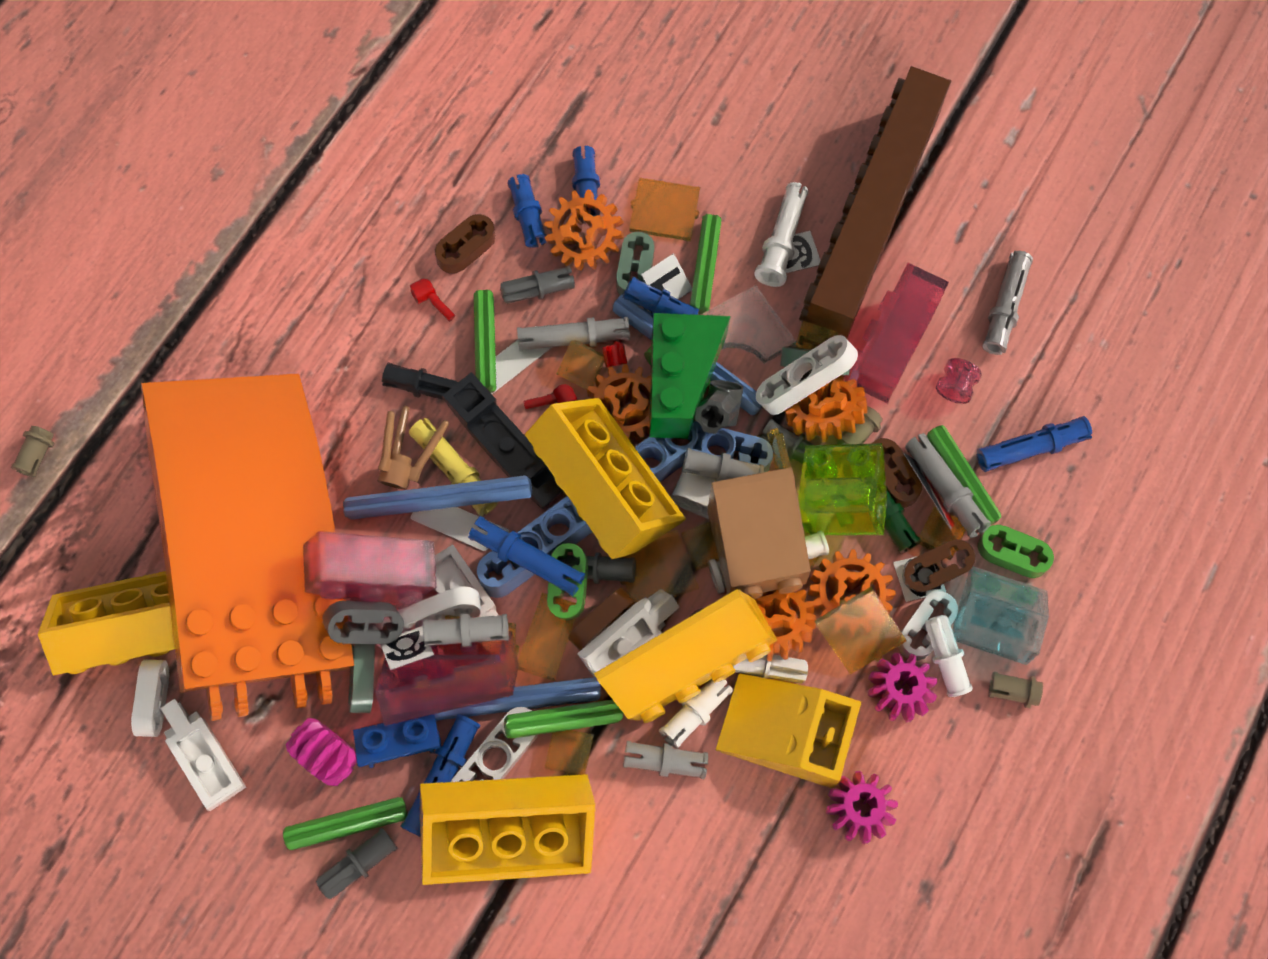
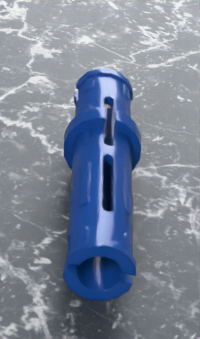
[976,416,1093,472]
[468,516,585,597]
[400,714,481,837]

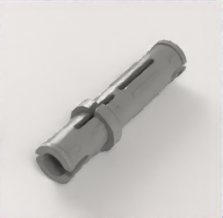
[982,251,1033,355]
[517,317,630,351]
[905,433,991,538]

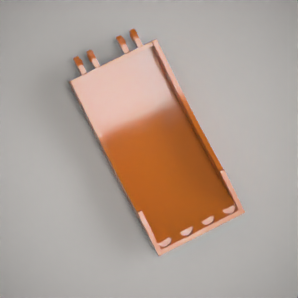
[141,374,354,721]

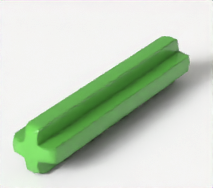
[690,214,722,315]
[473,289,497,393]
[927,425,1001,526]
[504,700,623,739]
[283,797,407,850]

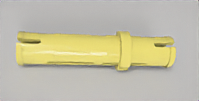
[409,418,498,516]

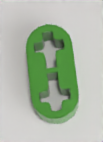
[978,524,1054,578]
[547,543,588,621]

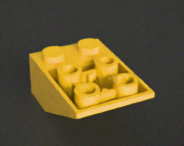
[715,673,861,789]

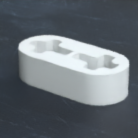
[898,591,958,661]
[131,659,169,737]

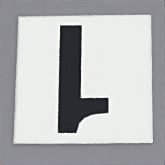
[641,254,692,299]

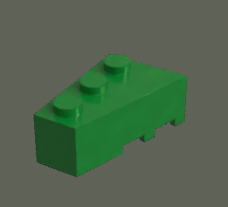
[649,313,731,439]

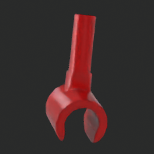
[410,278,456,322]
[602,340,628,367]
[524,384,578,409]

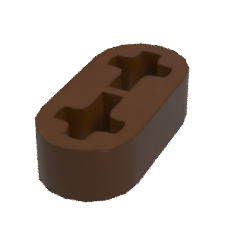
[435,214,496,274]
[865,438,922,508]
[902,539,976,593]
[568,588,636,651]

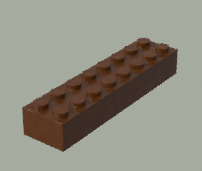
[799,66,952,344]

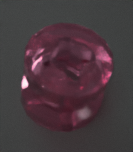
[935,358,982,404]

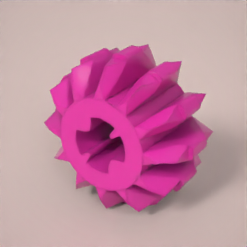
[868,653,937,722]
[285,718,357,786]
[826,771,898,844]

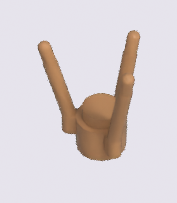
[377,406,449,490]

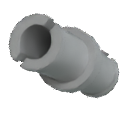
[682,448,764,482]
[423,614,509,647]
[623,741,708,779]

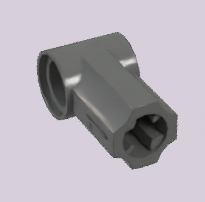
[695,380,743,434]

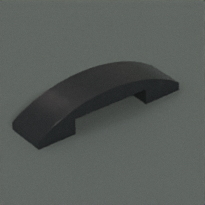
[442,372,564,509]

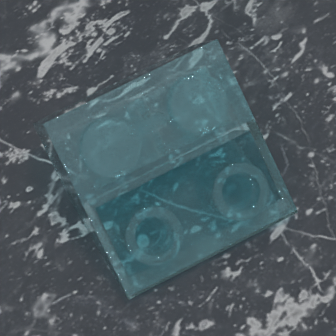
[952,566,1049,665]

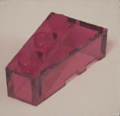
[849,263,949,404]
[303,531,437,610]
[375,631,519,726]

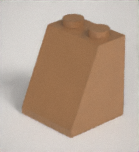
[707,467,811,599]

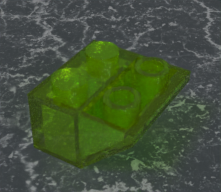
[798,443,887,536]

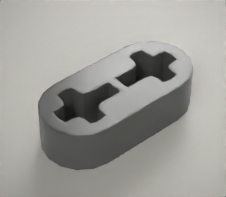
[323,601,404,644]

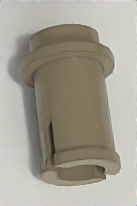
[836,406,883,455]
[11,426,54,477]
[989,672,1043,708]

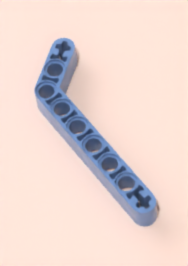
[477,421,773,598]

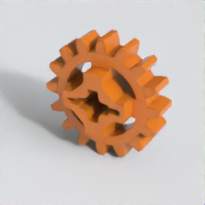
[544,189,624,271]
[587,364,651,444]
[785,375,868,442]
[807,549,896,637]
[755,589,816,661]

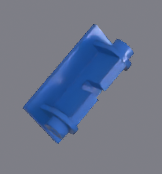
[353,711,442,768]

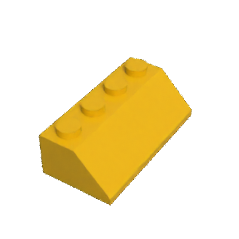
[525,398,686,560]
[38,571,175,676]
[594,589,778,723]
[420,774,596,885]

